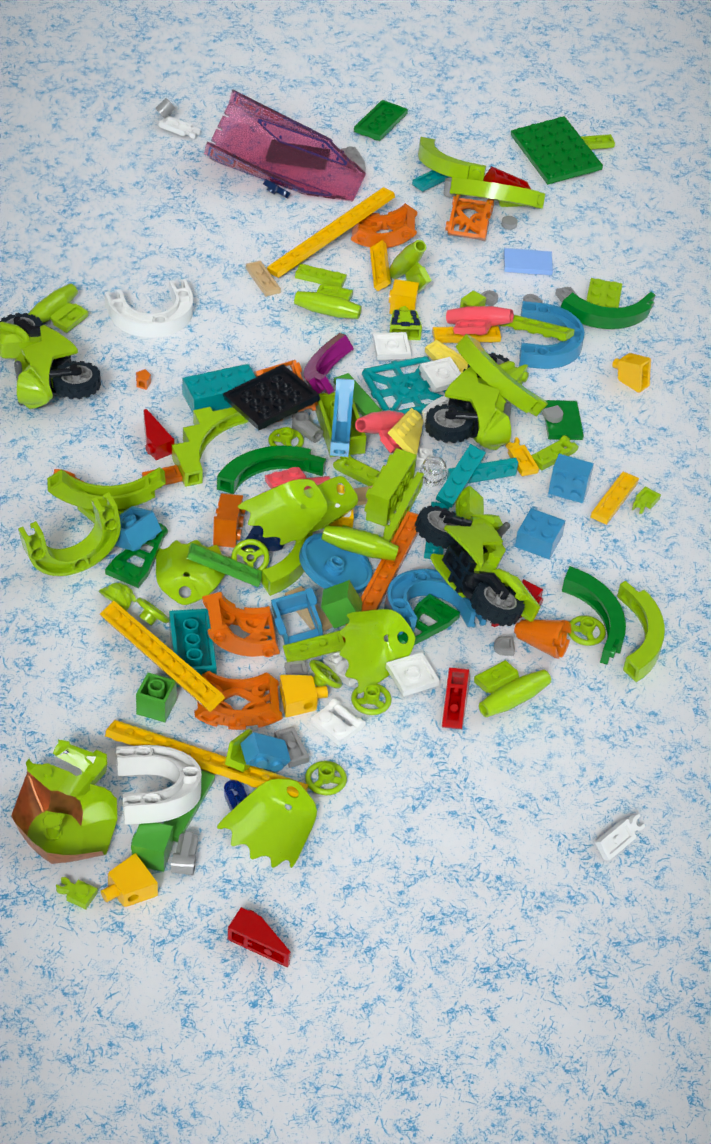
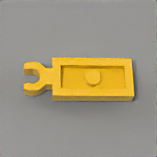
[505,437,539,476]

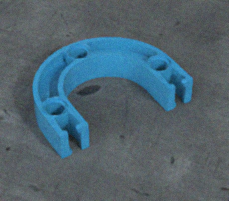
[519,301,585,369]
[384,569,486,635]

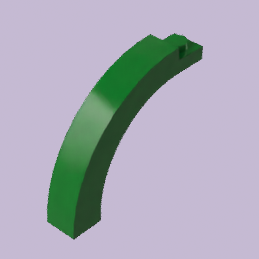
[561,292,656,329]
[217,445,326,494]
[562,566,626,665]

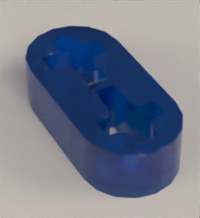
[224,780,247,811]

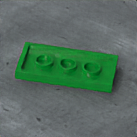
[354,100,408,141]

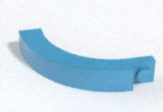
[330,378,354,457]

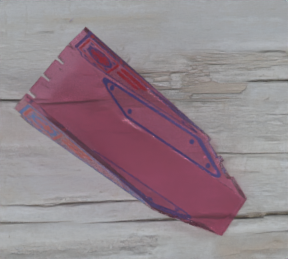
[204,90,366,202]

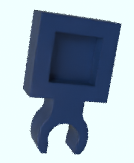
[263,179,291,198]

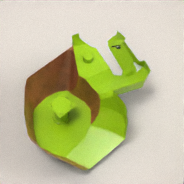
[11,739,118,864]

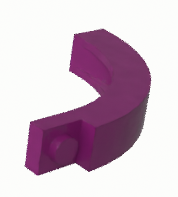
[304,333,354,395]

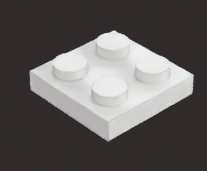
[372,332,411,360]
[419,357,461,393]
[386,652,440,697]

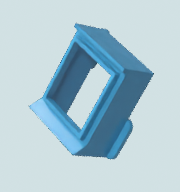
[271,588,323,645]

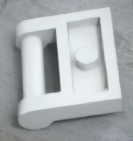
[310,698,366,747]

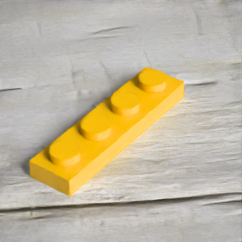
[370,240,391,291]
[432,326,501,343]
[590,471,639,525]

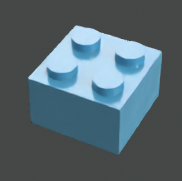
[548,454,594,504]
[115,506,162,551]
[515,508,566,560]

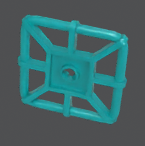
[362,356,446,414]

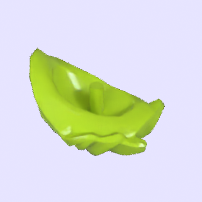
[98,583,137,611]

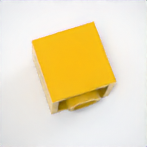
[388,279,419,314]

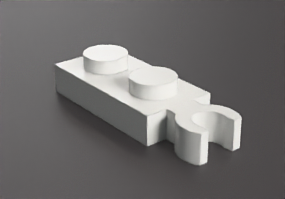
[159,116,200,139]
[595,814,645,861]

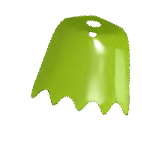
[301,476,358,533]
[238,479,328,545]
[156,540,231,605]
[339,609,415,694]
[217,779,317,868]

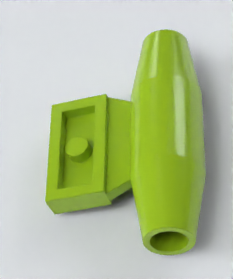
[389,240,432,294]
[28,283,89,333]
[294,283,362,319]
[321,525,399,561]
[474,660,551,717]

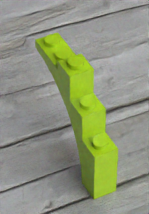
[172,407,248,487]

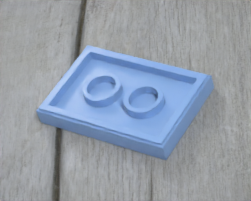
[504,248,553,275]

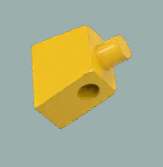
[612,353,651,393]
[279,675,328,718]
[101,853,158,907]

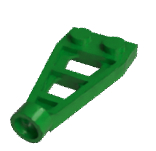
[105,523,168,588]
[397,594,460,645]

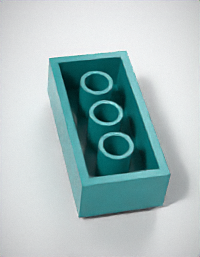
[182,364,256,413]
[169,608,217,687]

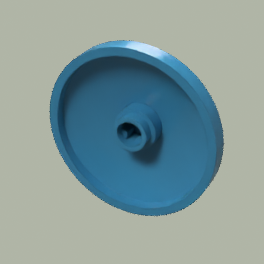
[299,533,372,594]

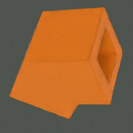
[136,369,151,390]

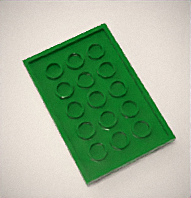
[511,116,603,185]

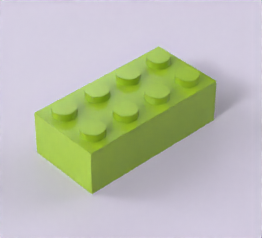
[315,392,366,457]
[364,448,417,526]

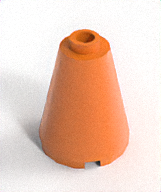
[514,619,571,659]

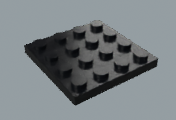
[223,364,320,430]

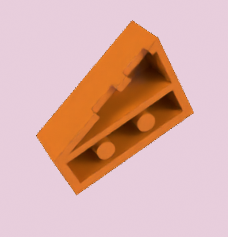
[213,493,246,548]

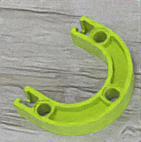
[18,492,121,576]

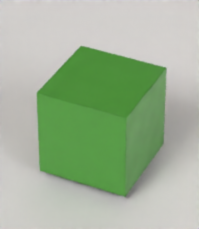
[321,580,362,629]
[136,672,177,723]
[131,823,173,872]

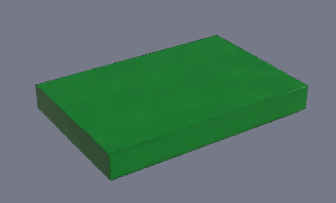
[544,400,584,440]

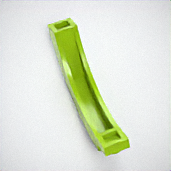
[418,137,486,181]
[450,178,545,209]
[455,334,547,417]
[47,467,166,509]
[261,532,313,596]
[617,581,665,682]

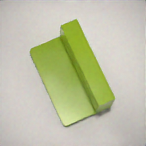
[456,486,484,519]
[225,729,252,772]

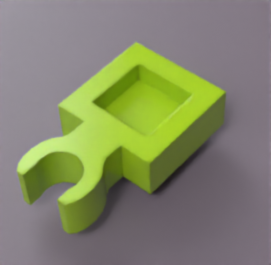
[632,486,661,514]
[56,877,98,910]

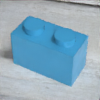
[240,732,291,772]

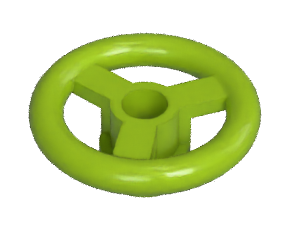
[268,427,304,447]
[231,539,270,571]
[137,597,169,625]
[568,616,606,646]
[309,660,342,689]
[351,684,392,715]
[305,761,347,796]

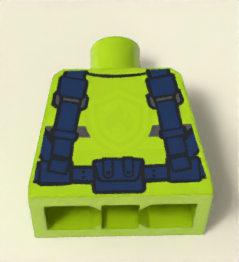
[389,306,422,340]

